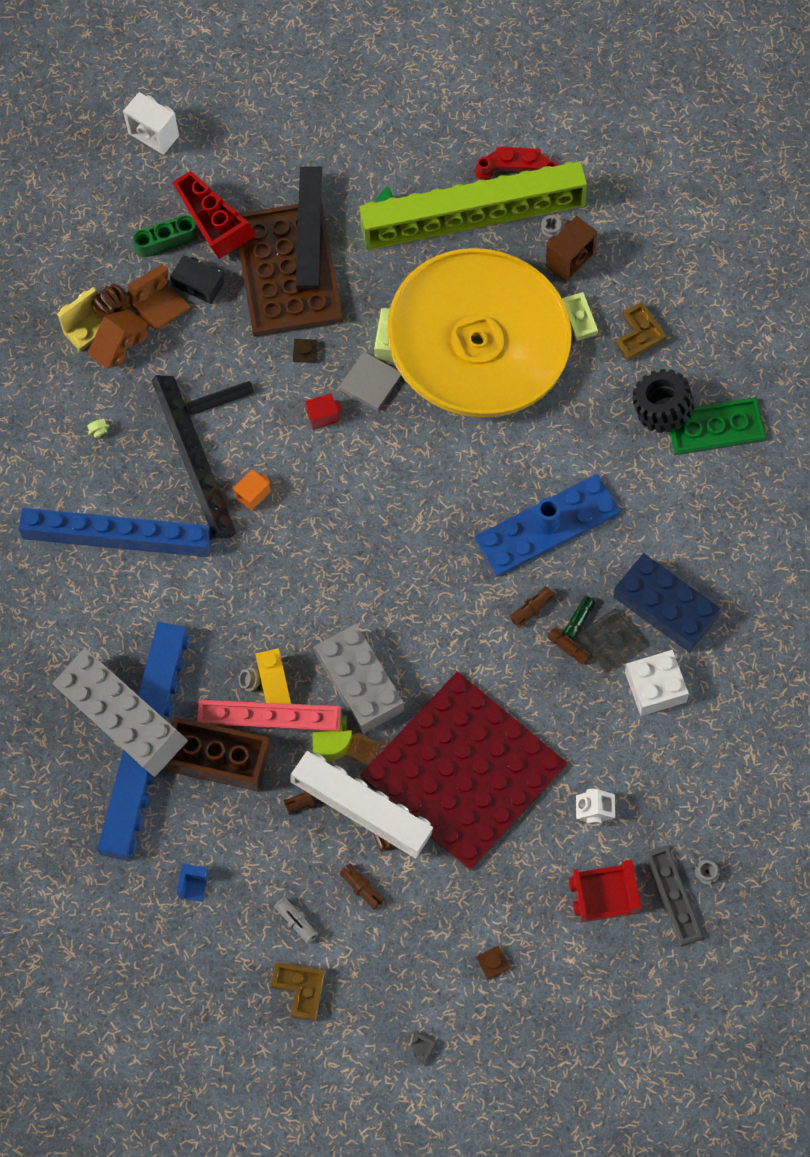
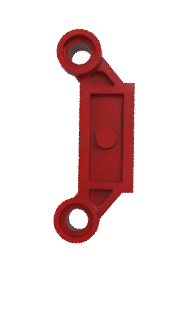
[475,146,558,180]

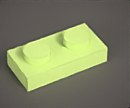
[562,292,598,341]

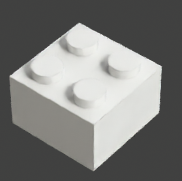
[123,92,179,155]
[625,650,689,716]

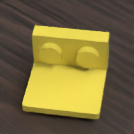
[57,287,102,352]

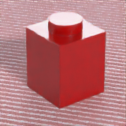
[305,393,342,430]

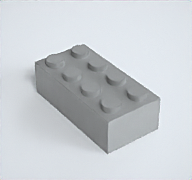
[314,624,404,734]

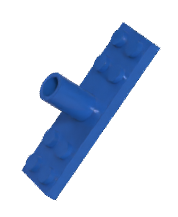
[474,474,621,577]

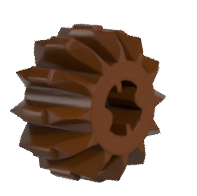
[91,283,131,321]

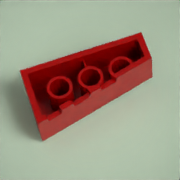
[172,170,257,259]

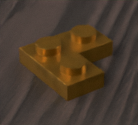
[615,302,667,362]
[271,962,325,1022]

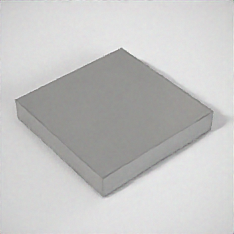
[339,352,402,411]

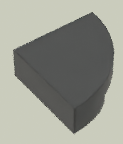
[412,1030,438,1066]

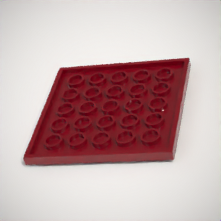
[360,671,567,871]

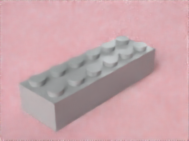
[52,648,188,777]

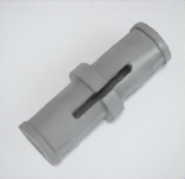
[274,897,319,944]

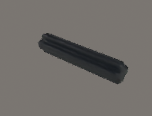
[187,381,254,415]

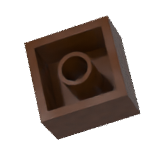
[545,216,598,282]

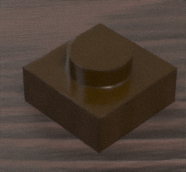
[293,339,318,363]

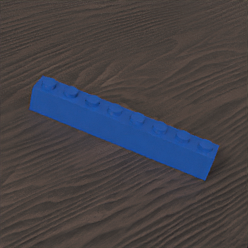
[19,508,211,557]

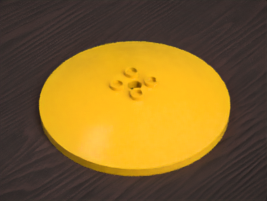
[387,248,572,418]

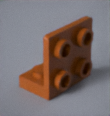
[127,264,190,330]

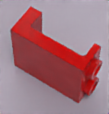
[568,860,641,923]

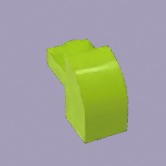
[313,710,353,762]

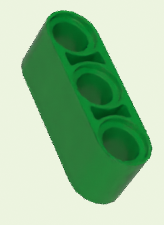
[133,215,198,257]

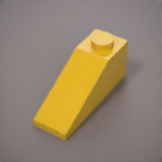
[255,648,291,729]

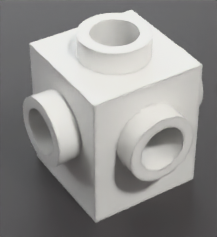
[576,789,615,826]

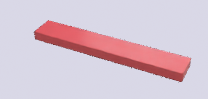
[197,700,341,732]

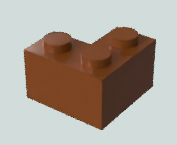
[87,309,150,369]

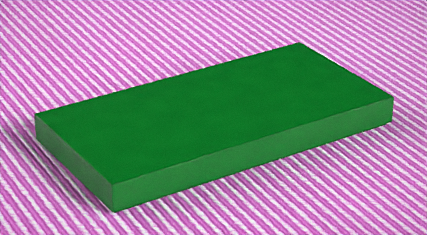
[669,397,767,456]

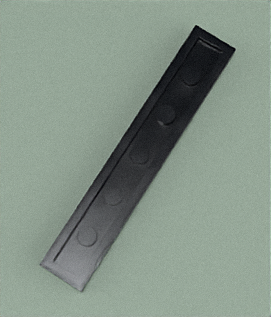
[296,166,323,289]

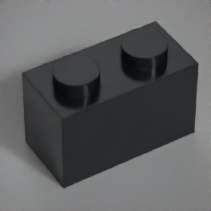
[170,255,224,304]

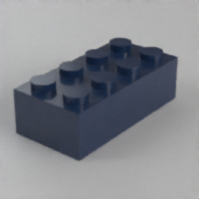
[613,553,721,653]

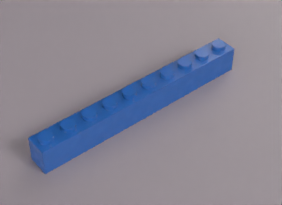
[97,622,190,861]

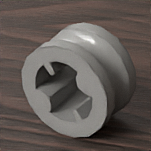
[541,215,561,237]

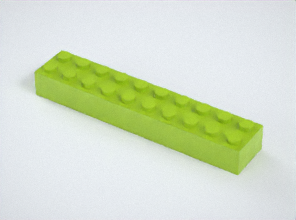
[359,161,587,251]

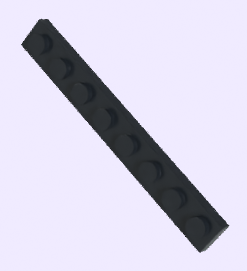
[151,375,236,538]

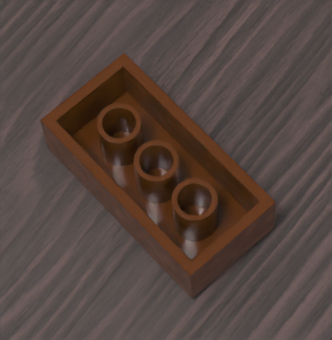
[163,717,271,792]

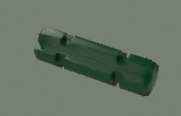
[563,596,595,640]

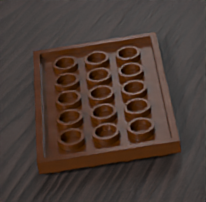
[239,204,343,337]

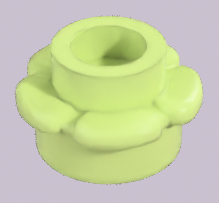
[87,419,109,438]

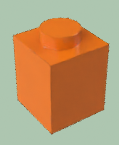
[233,469,271,511]

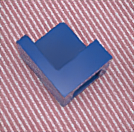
[176,864,209,902]

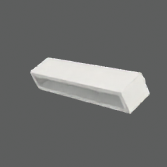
[291,751,433,859]

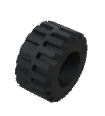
[632,369,695,433]

